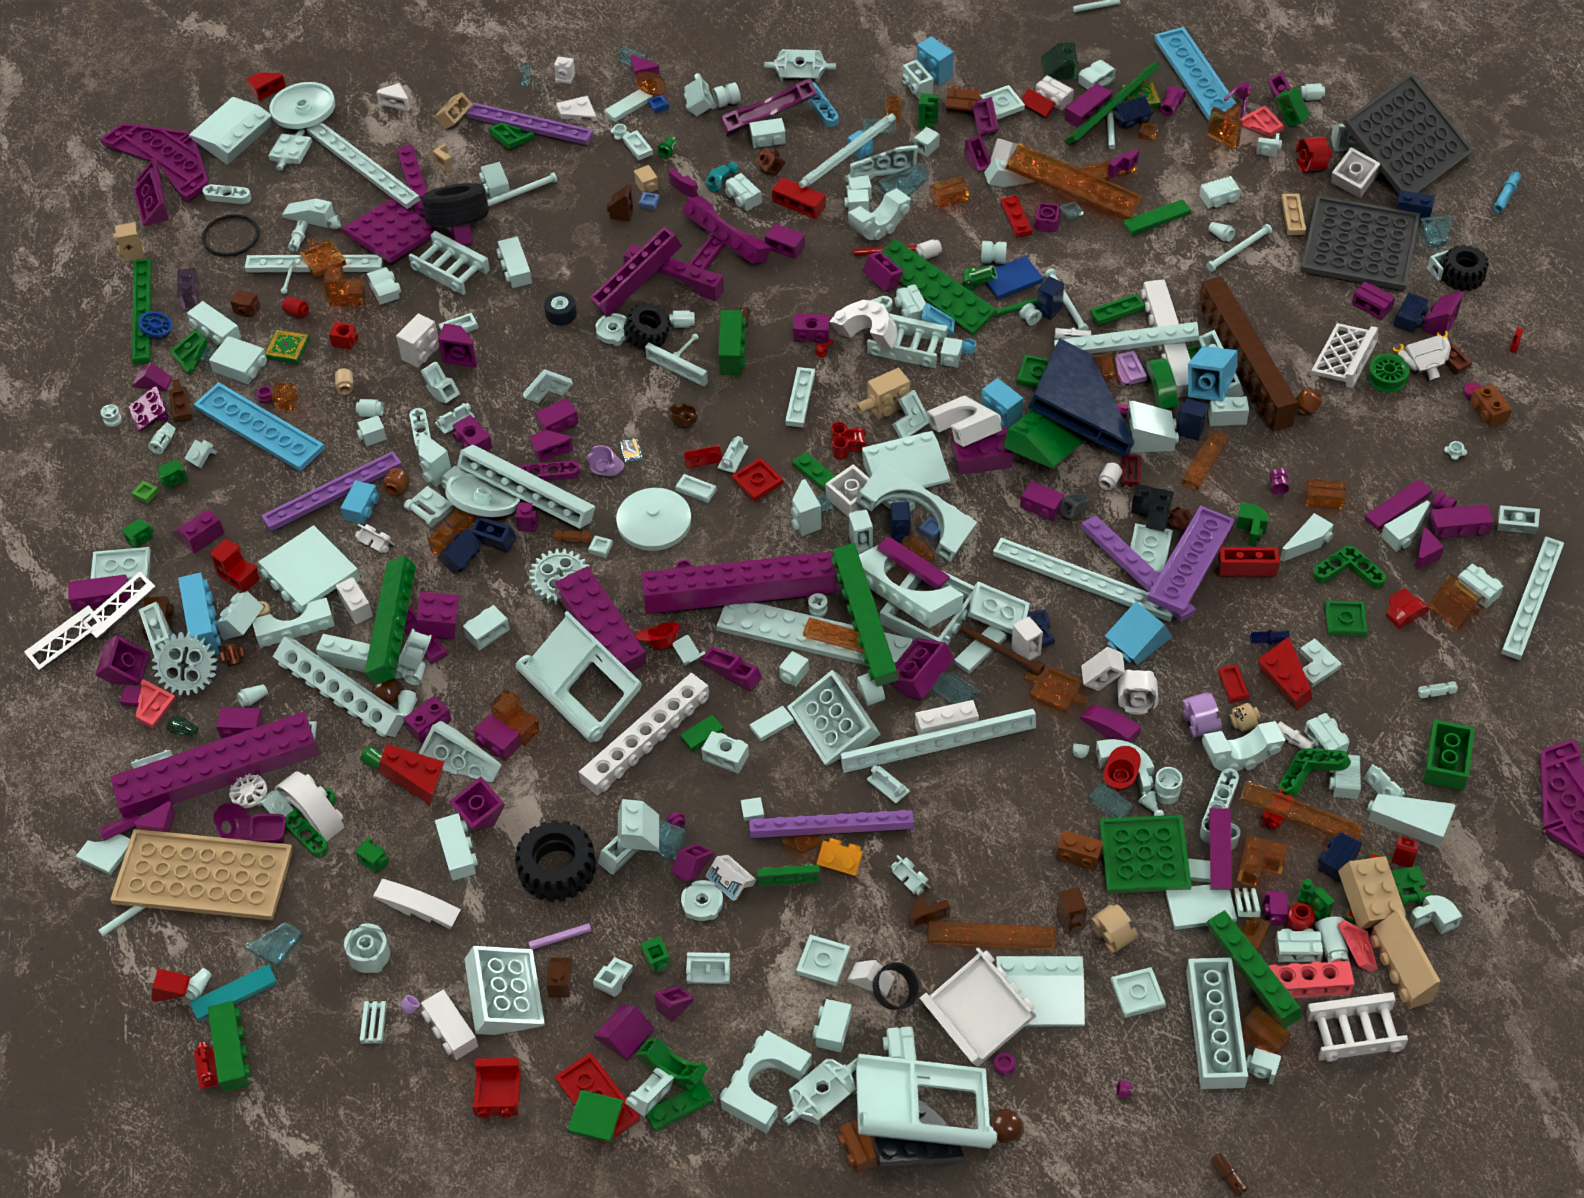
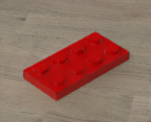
[554,1052,640,1145]

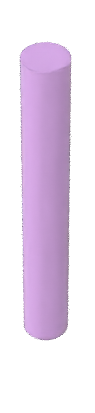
[529,923,591,949]

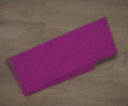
[133,158,169,226]

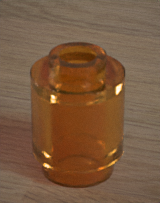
[885,95,902,120]

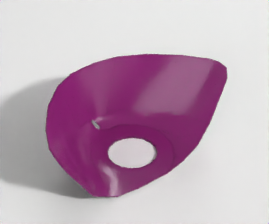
[214,803,252,841]

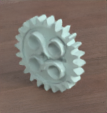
[529,549,589,605]
[152,632,217,695]

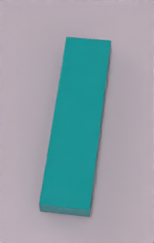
[189,964,278,1022]

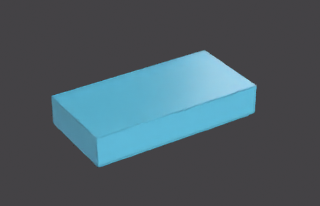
[921,303,955,336]

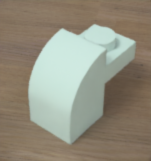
[421,362,460,403]
[1409,895,1462,935]

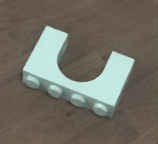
[720,1030,812,1134]

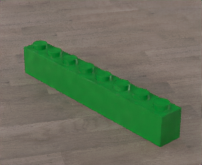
[831,543,899,687]
[365,555,416,685]

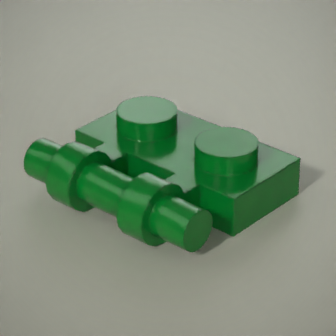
[1391,866,1432,906]
[1297,878,1335,921]

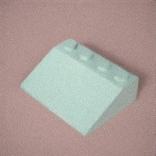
[189,97,271,165]
[862,431,950,488]
[787,670,881,766]
[465,946,545,1035]
[996,956,1085,1027]

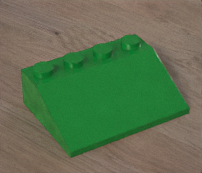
[1004,410,1083,469]

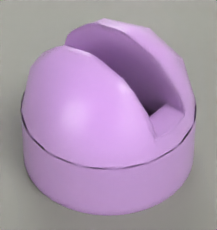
[401,995,420,1014]

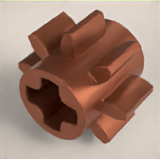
[1168,506,1192,530]
[220,643,245,665]

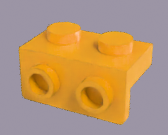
[817,838,865,876]

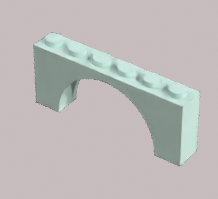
[856,462,977,562]
[859,545,964,628]

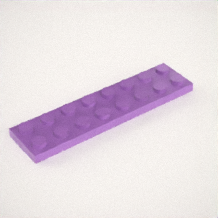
[1146,505,1235,615]

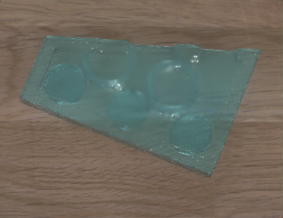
[878,162,930,197]

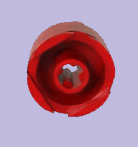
[1296,136,1332,172]

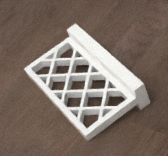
[1311,323,1378,388]

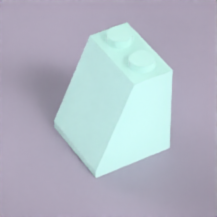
[1126,401,1179,453]

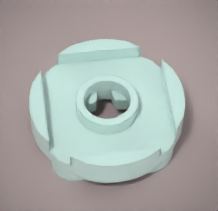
[596,313,627,346]
[681,880,723,921]

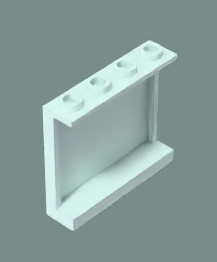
[258,525,361,614]

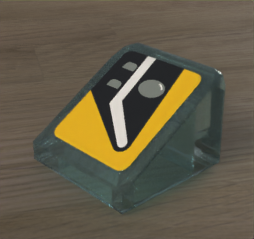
[619,437,642,463]

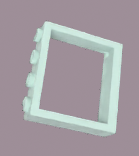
[880,571,974,646]

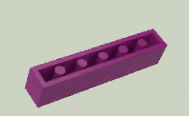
[589,226,682,317]

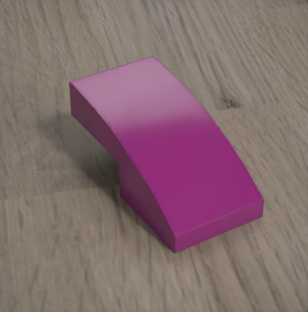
[1107,149,1139,179]

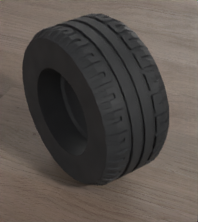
[422,183,489,228]

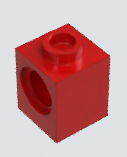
[329,322,359,350]

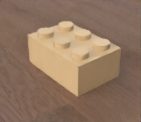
[1338,856,1406,929]

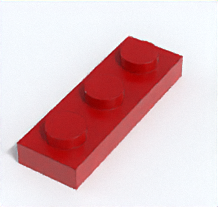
[1000,195,1033,238]

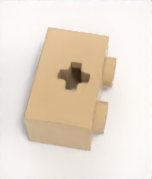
[434,92,473,130]
[113,222,145,262]

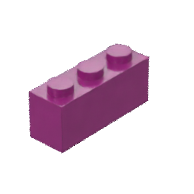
[1065,83,1112,128]
[1428,504,1494,539]
[68,574,131,611]

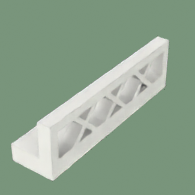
[83,571,156,639]
[24,605,102,670]

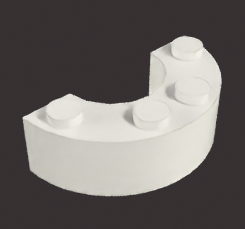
[830,300,897,349]
[275,771,345,842]

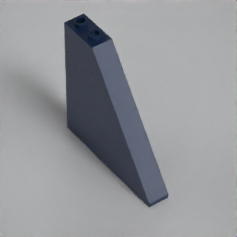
[1027,338,1135,457]

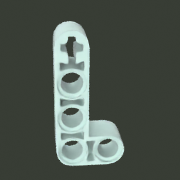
[1200,768,1240,850]

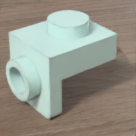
[1256,133,1282,157]
[185,440,217,468]

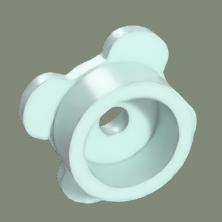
[611,124,630,140]
[1444,441,1467,460]

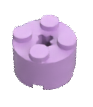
[1182,692,1222,738]

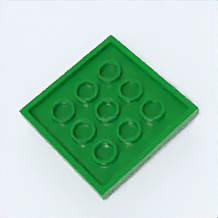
[1099,815,1192,894]

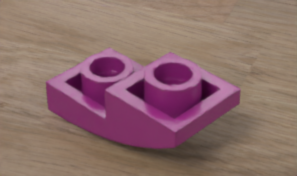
[668,168,698,197]

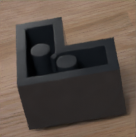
[1131,484,1174,532]

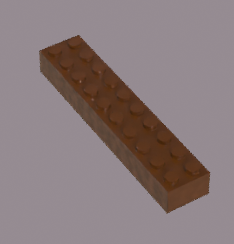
[1197,276,1298,432]

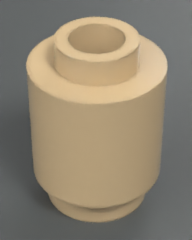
[335,368,354,395]

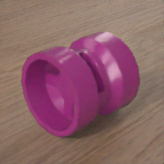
[1269,469,1290,495]
[1431,491,1457,509]

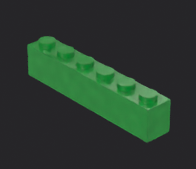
[1207,910,1302,1030]

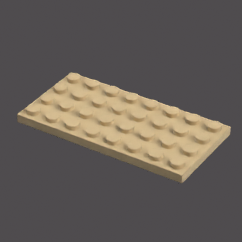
[110,829,293,920]

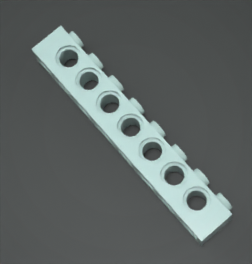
[273,637,406,738]

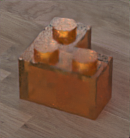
[323,267,366,307]
[490,689,540,746]
[1237,835,1289,887]

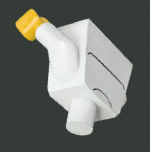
[1393,331,1451,381]

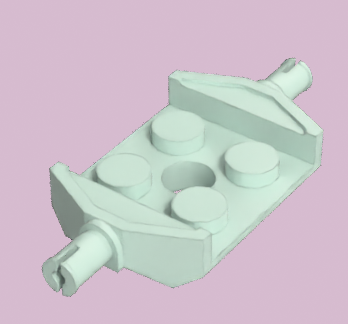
[764,50,836,82]
[783,1058,857,1126]

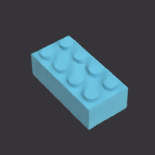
[178,572,222,660]

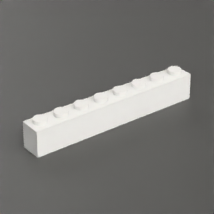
[1140,279,1191,398]

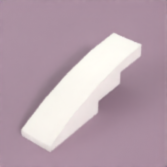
[373,879,461,929]

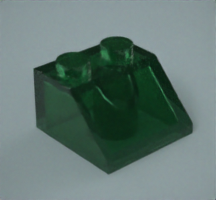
[1041,42,1078,80]

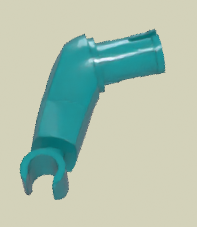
[706,161,739,192]

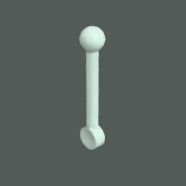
[281,260,296,294]
[673,334,698,358]

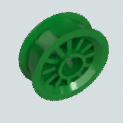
[1367,353,1410,393]

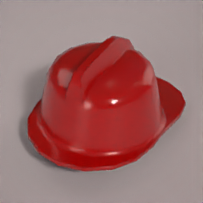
[634,622,680,651]
[1103,745,1141,792]

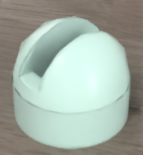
[328,215,341,230]
[1073,743,1090,758]

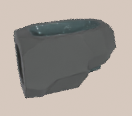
[1059,493,1090,519]

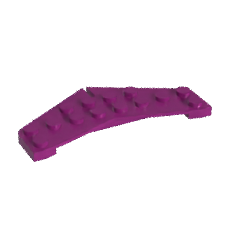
[100,123,209,202]
[1540,739,1584,858]

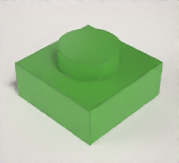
[132,481,159,504]

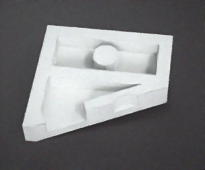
[556,96,597,121]

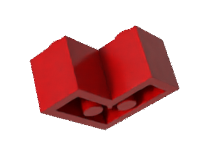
[209,539,260,593]

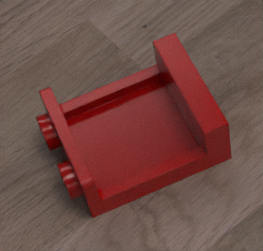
[472,1057,521,1118]

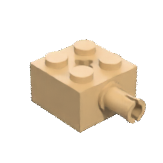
[856,368,910,419]

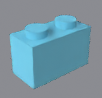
[340,480,379,524]

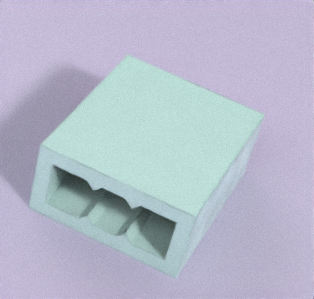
[209,336,267,384]

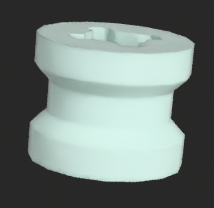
[1019,303,1042,326]
[101,404,122,427]
[808,593,828,617]

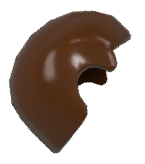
[669,403,698,427]
[372,678,403,705]
[989,1109,1024,1144]

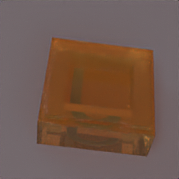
[1139,123,1158,141]

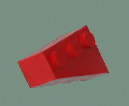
[1257,637,1313,710]
[379,744,444,807]

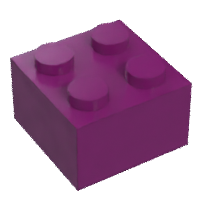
[416,591,459,639]

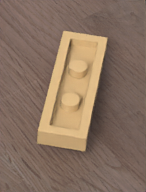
[1281,194,1306,235]

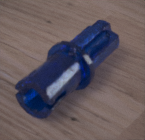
[1249,629,1290,645]

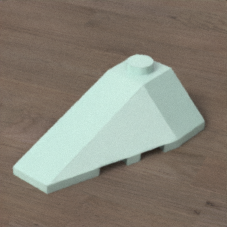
[850,145,918,178]
[418,721,502,782]

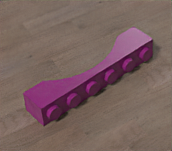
[719,78,817,135]
[682,196,771,264]
[623,244,724,302]

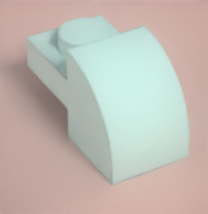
[593,957,633,997]

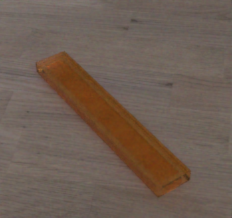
[1240,780,1362,842]
[928,921,1056,949]

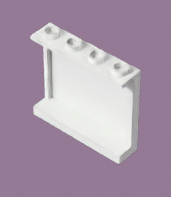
[920,947,1036,1067]

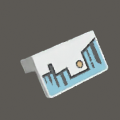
[706,855,756,901]

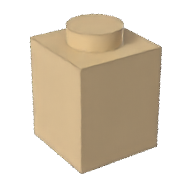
[634,165,659,193]

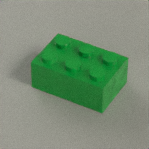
[718,310,747,375]
[1423,719,1475,791]

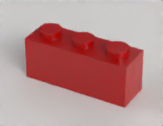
[772,177,826,220]
[1217,547,1280,576]

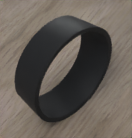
[872,962,920,1010]

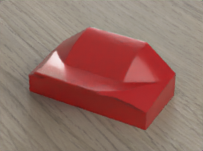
[1386,588,1430,629]

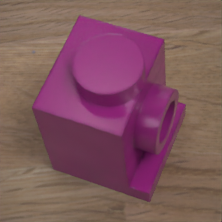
[515,502,539,532]
[1263,891,1288,926]

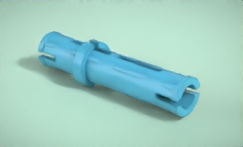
[1493,172,1521,213]

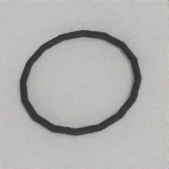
[202,214,260,256]

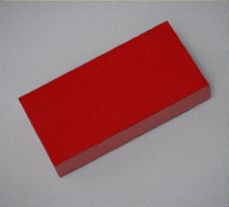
[1021,88,1056,118]
[1218,664,1250,704]

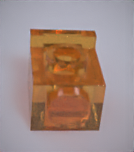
[428,524,457,555]

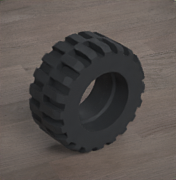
[515,820,596,902]

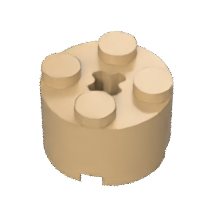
[1090,903,1138,954]

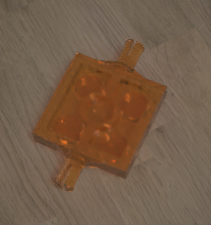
[300,237,347,279]
[1024,665,1089,713]

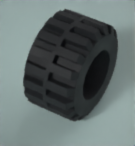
[1442,245,1489,291]
[623,302,671,351]

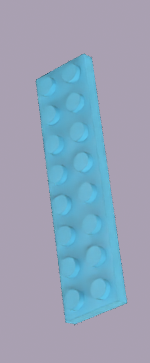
[1154,27,1240,122]
[194,382,325,472]

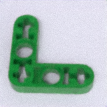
[1312,545,1386,589]
[1278,748,1351,797]
[285,788,336,858]

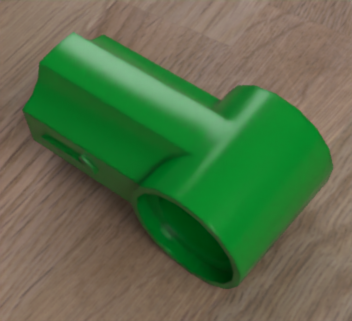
[962,265,997,291]

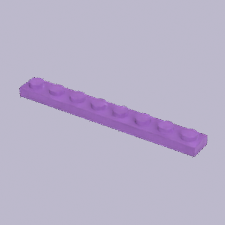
[466,102,593,145]
[261,451,402,532]
[1081,515,1196,622]
[749,810,914,838]

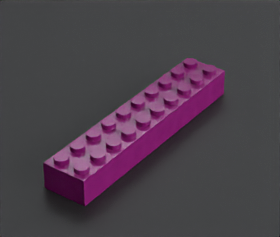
[641,552,837,614]
[110,711,320,818]

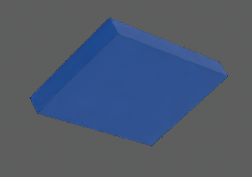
[985,256,1043,300]

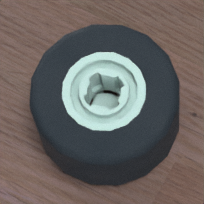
[544,292,577,326]

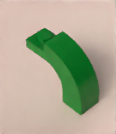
[1142,358,1178,409]
[636,1038,708,1091]

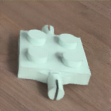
[268,129,313,171]

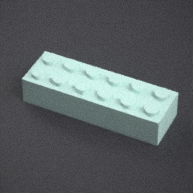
[1186,958,1248,1089]

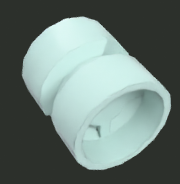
[712,82,741,109]
[981,241,1007,265]
[1153,767,1183,804]

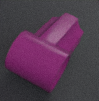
[1160,85,1186,116]

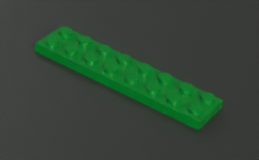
[881,239,997,336]

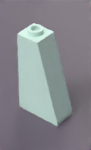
[1367,794,1456,848]

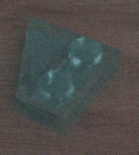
[1420,215,1454,248]
[244,922,304,968]

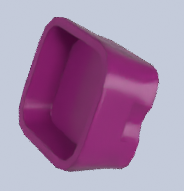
[1033,202,1061,232]
[249,814,286,844]

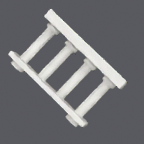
[1306,992,1408,1061]

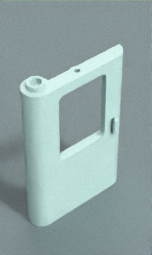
[515,611,642,743]
[856,1054,997,1149]

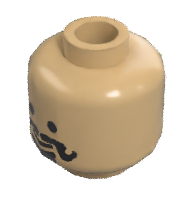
[1229,703,1261,732]

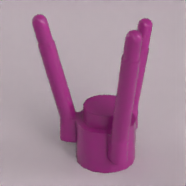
[1224,82,1252,118]

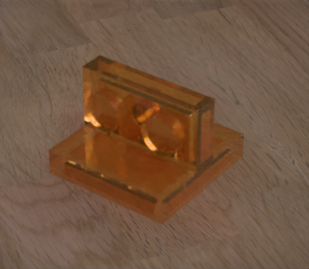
[1207,103,1243,149]
[1428,574,1482,628]

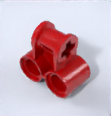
[831,422,867,460]

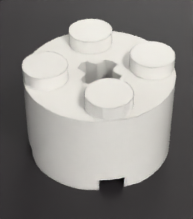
[1117,670,1159,715]

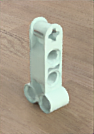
[395,629,432,685]

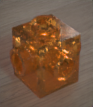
[271,382,298,411]
[445,508,477,535]

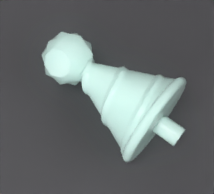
[1138,791,1164,816]

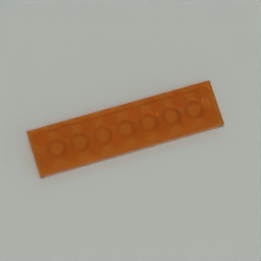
[1005,143,1143,220]

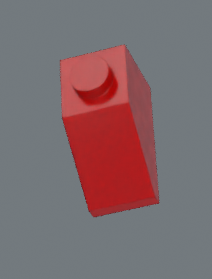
[246,72,286,101]

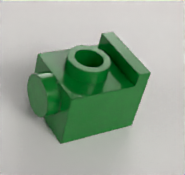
[157,459,188,489]
[122,518,154,548]
[355,837,389,874]
[641,936,671,973]

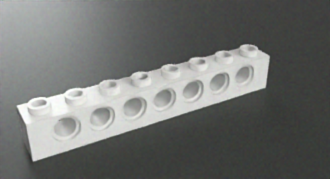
[579,673,709,796]

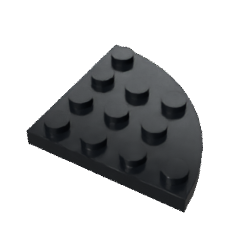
[870,1099,965,1167]

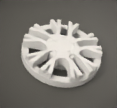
[229,773,267,808]

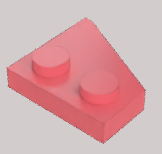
[1238,106,1284,137]
[136,679,176,729]
[1338,920,1378,972]

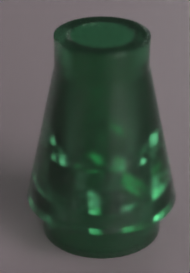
[167,715,199,737]

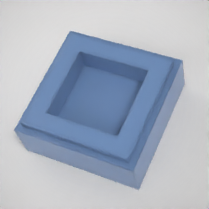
[639,192,660,210]
[919,516,940,540]

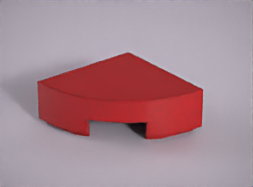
[1510,327,1524,353]

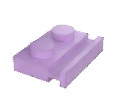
[1109,351,1147,387]

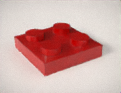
[732,457,784,502]

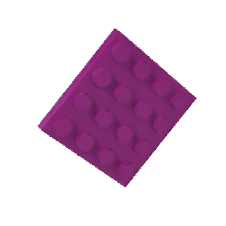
[342,198,439,263]

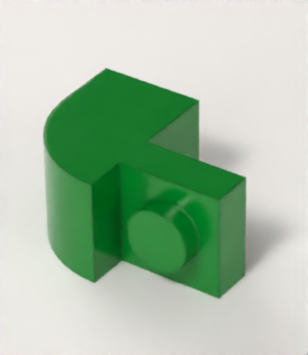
[1236,502,1268,547]

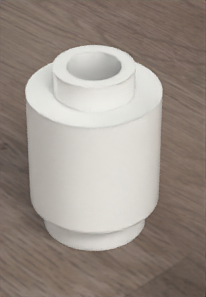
[915,239,942,260]
[1098,463,1122,490]

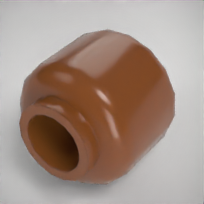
[1296,387,1322,415]
[383,468,410,495]

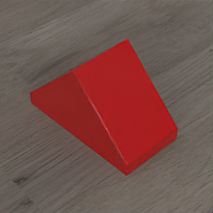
[1391,835,1419,868]
[151,969,191,1002]

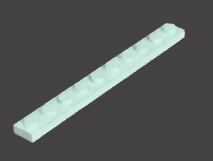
[306,122,420,209]
[993,538,1173,622]
[841,709,1036,773]

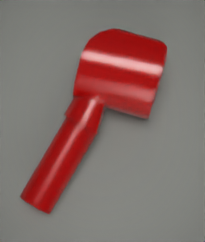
[816,339,834,358]

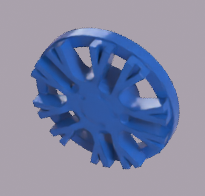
[139,311,172,339]

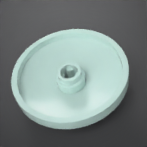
[270,82,335,129]
[445,472,520,517]
[616,488,691,551]

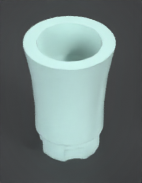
[1315,917,1349,962]

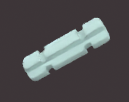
[1418,681,1458,698]

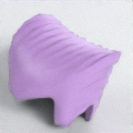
[587,445,625,476]

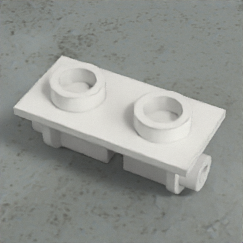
[355,524,395,553]

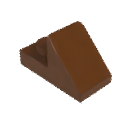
[909,893,950,929]

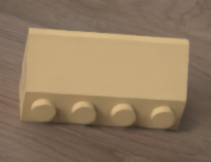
[1370,909,1441,1009]

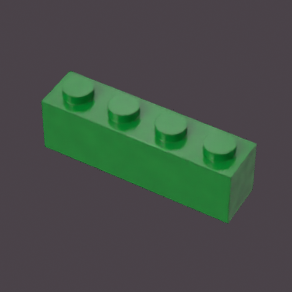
[207,1000,252,1092]

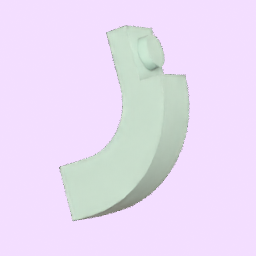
[1095,739,1154,797]

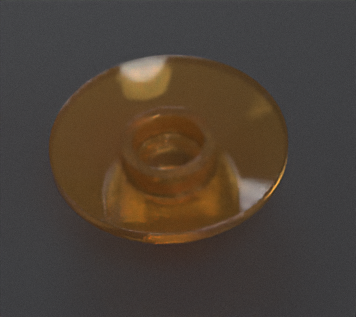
[635,71,666,96]
[902,535,935,564]
[782,834,823,853]

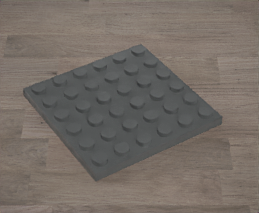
[1342,72,1474,194]
[1300,195,1420,291]

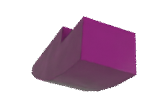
[700,646,762,691]
[1080,704,1141,743]

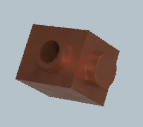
[230,289,260,318]

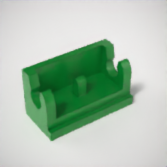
[1275,86,1310,127]
[918,93,939,129]

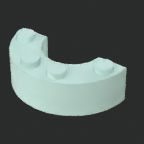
[848,188,911,240]
[1202,721,1286,771]

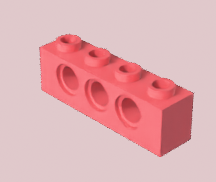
[1269,960,1354,998]

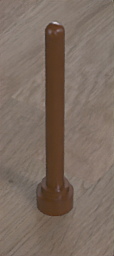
[960,625,1045,678]

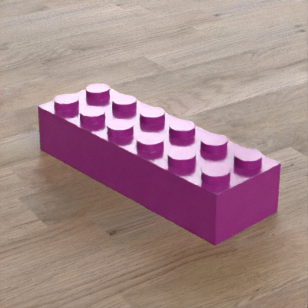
[554,566,646,672]

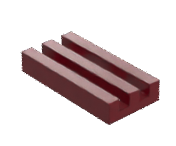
[1121,454,1141,487]

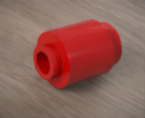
[282,297,309,318]

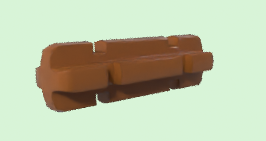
[554,530,591,543]

